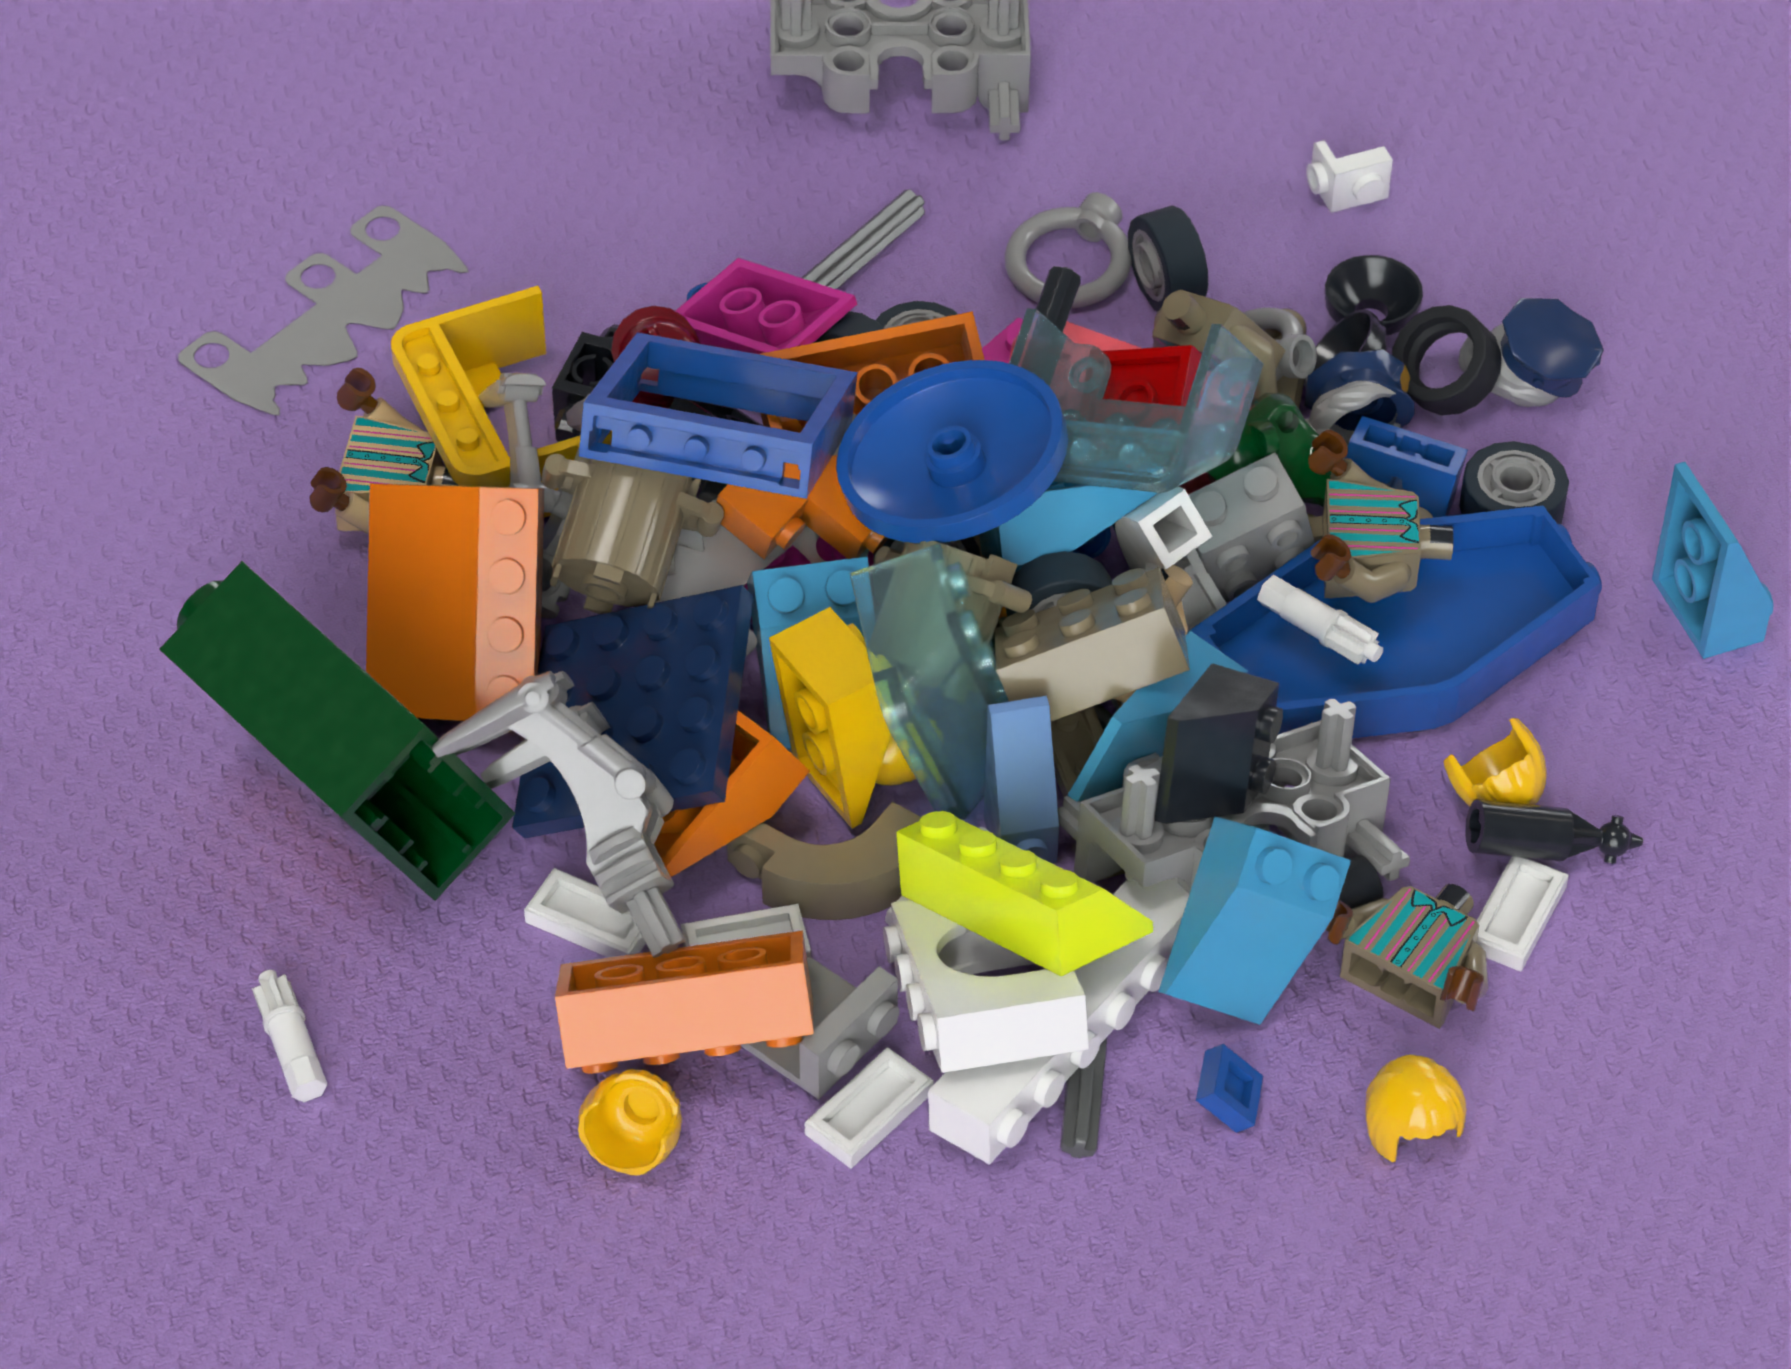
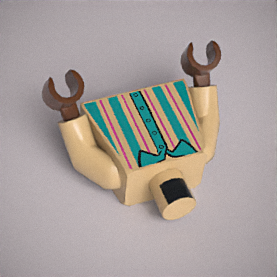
[309,368,459,535]

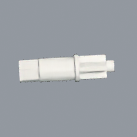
[1257,575,1383,664]
[252,970,328,1102]

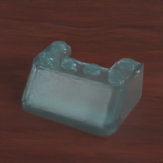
[1009,308,1264,493]
[849,543,1009,820]

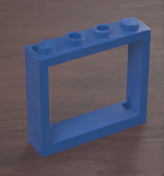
[579,332,858,499]

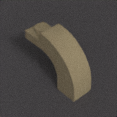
[727,802,921,920]

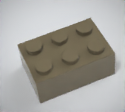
[995,567,1190,722]

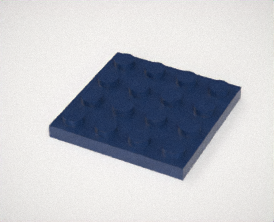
[512,585,754,839]

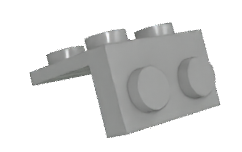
[1188,453,1315,602]
[741,957,899,1099]

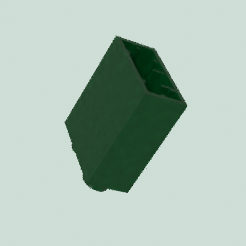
[159,561,516,901]

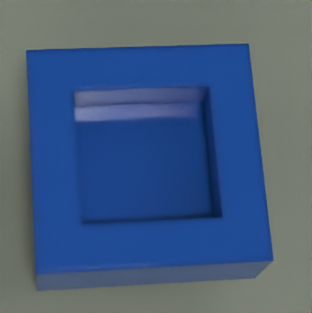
[1196,1043,1264,1133]

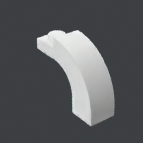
[1115,484,1226,631]

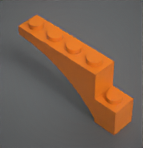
[716,455,889,559]

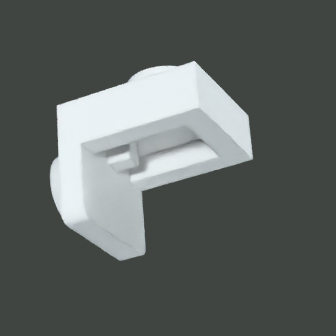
[1306,140,1393,213]

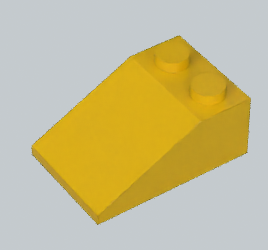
[769,607,898,829]

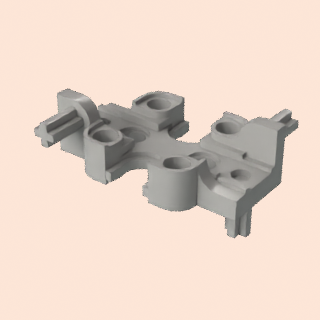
[771,0,1031,140]
[1058,698,1410,894]

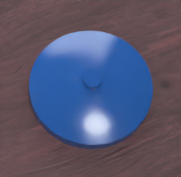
[836,360,1068,544]

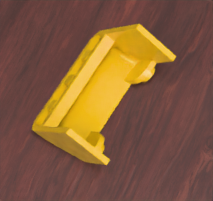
[391,286,612,518]

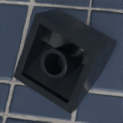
[1154,663,1283,824]

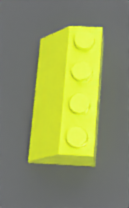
[896,811,1153,977]

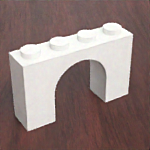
[883,900,1089,1073]

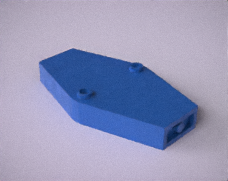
[1187,505,1602,738]

